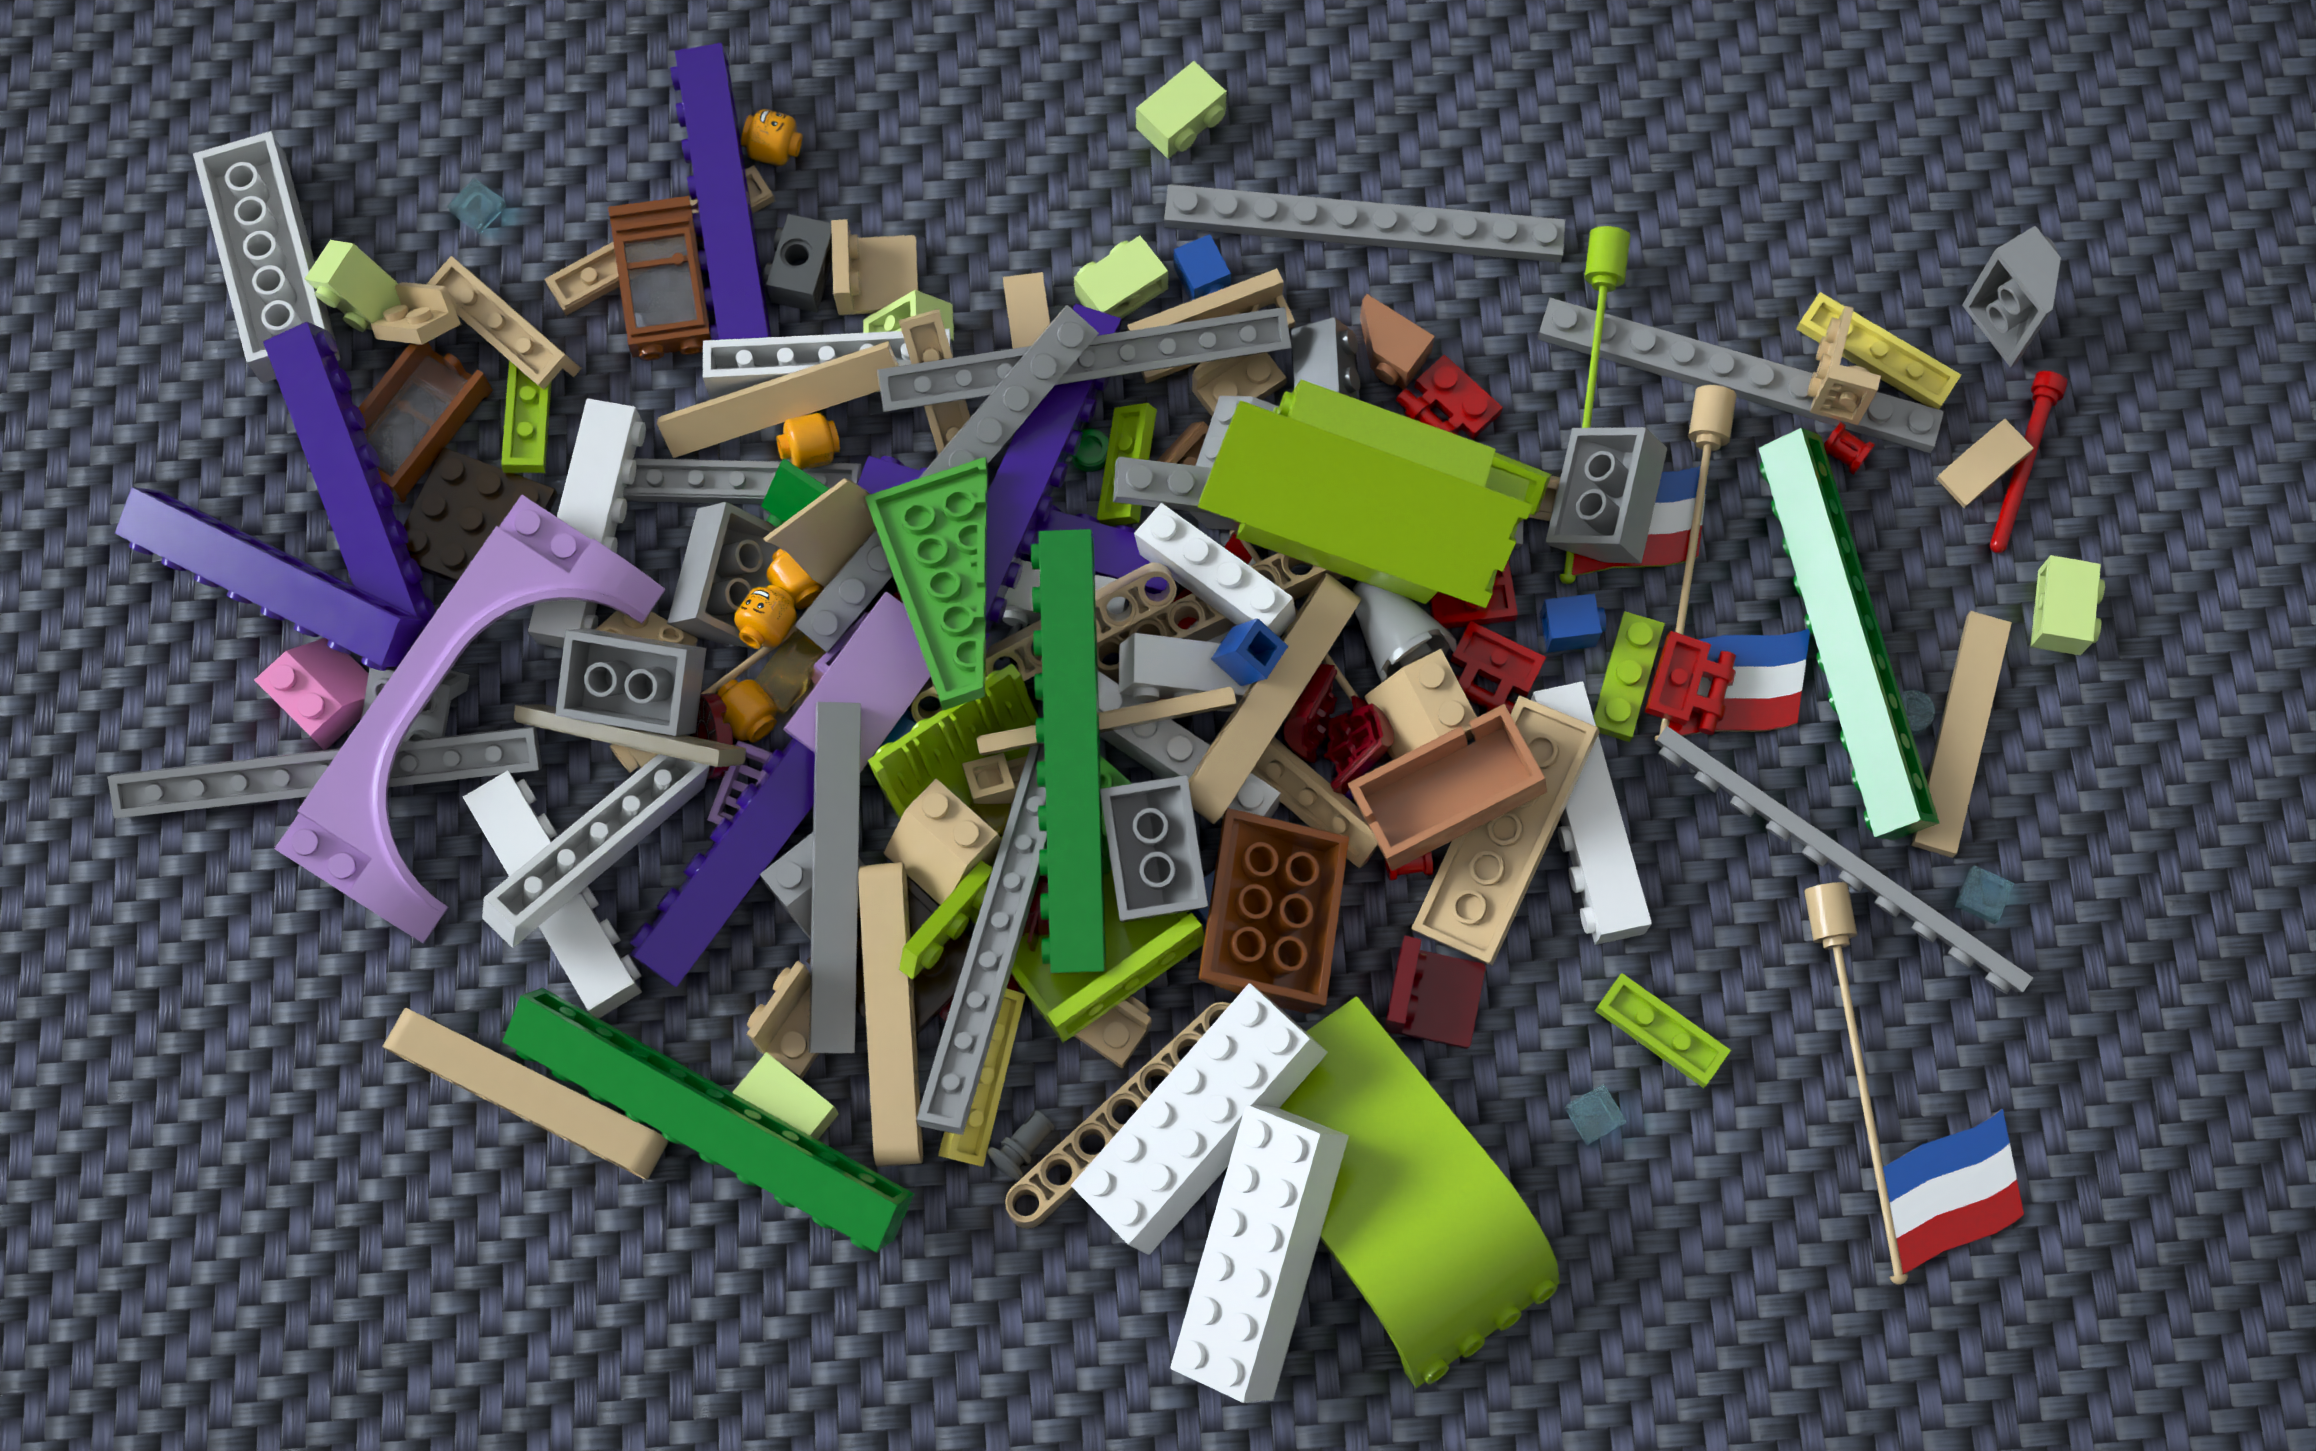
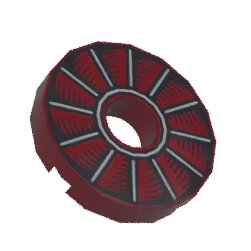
[689,693,733,779]

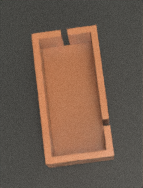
[1348,704,1547,871]

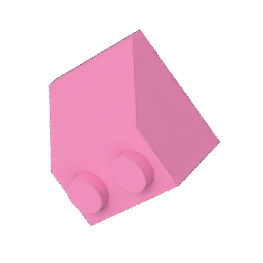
[254,638,369,750]

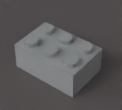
[555,628,706,736]

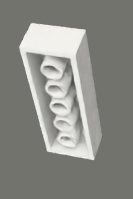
[193,131,341,383]
[1071,983,1328,1255]
[1170,1105,1349,1402]

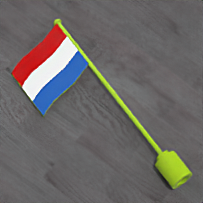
[1559,226,1708,585]

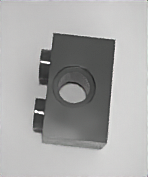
[763,214,832,313]

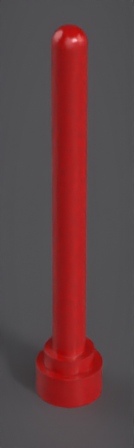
[1990,371,2068,553]

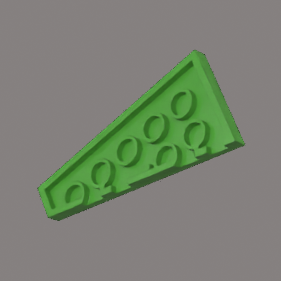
[865,457,988,711]

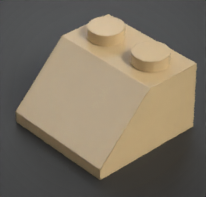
[1364,649,1477,758]
[884,778,1001,905]

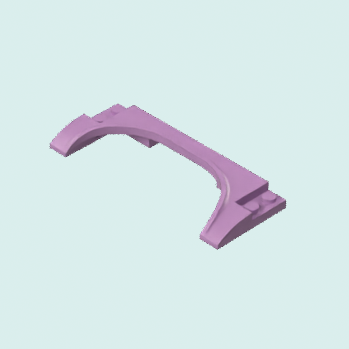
[274,495,665,944]

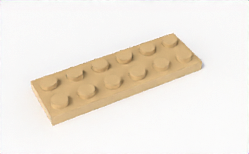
[1411,696,1600,966]

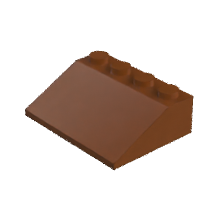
[1198,808,1349,1014]

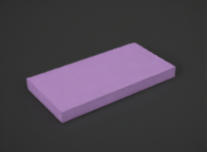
[783,592,930,773]

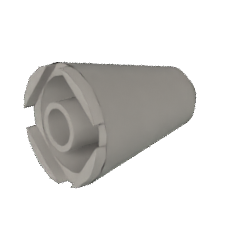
[1353,581,1457,682]

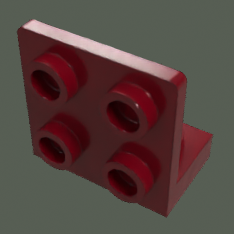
[1384,936,1486,1049]

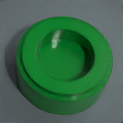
[1070,429,1109,472]

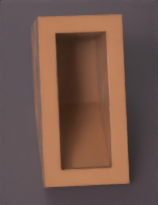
[1360,294,1435,390]

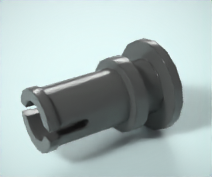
[987,1110,1055,1181]

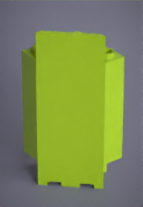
[1198,379,1534,608]

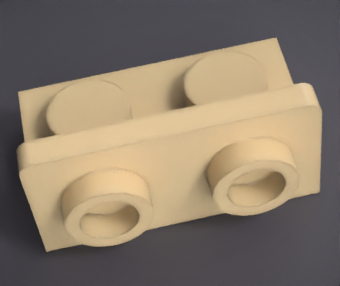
[370,282,461,345]
[1192,352,1287,416]
[1074,996,1152,1069]

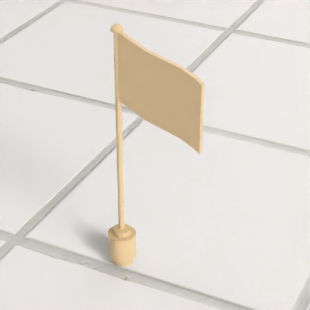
[609,478,876,773]

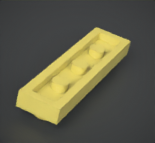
[1796,292,1961,409]
[938,988,1026,1167]

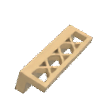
[427,256,581,390]
[1127,269,1295,383]

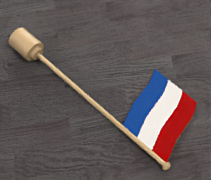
[1655,385,1810,741]
[1804,882,2024,1285]

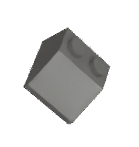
[760,832,864,940]

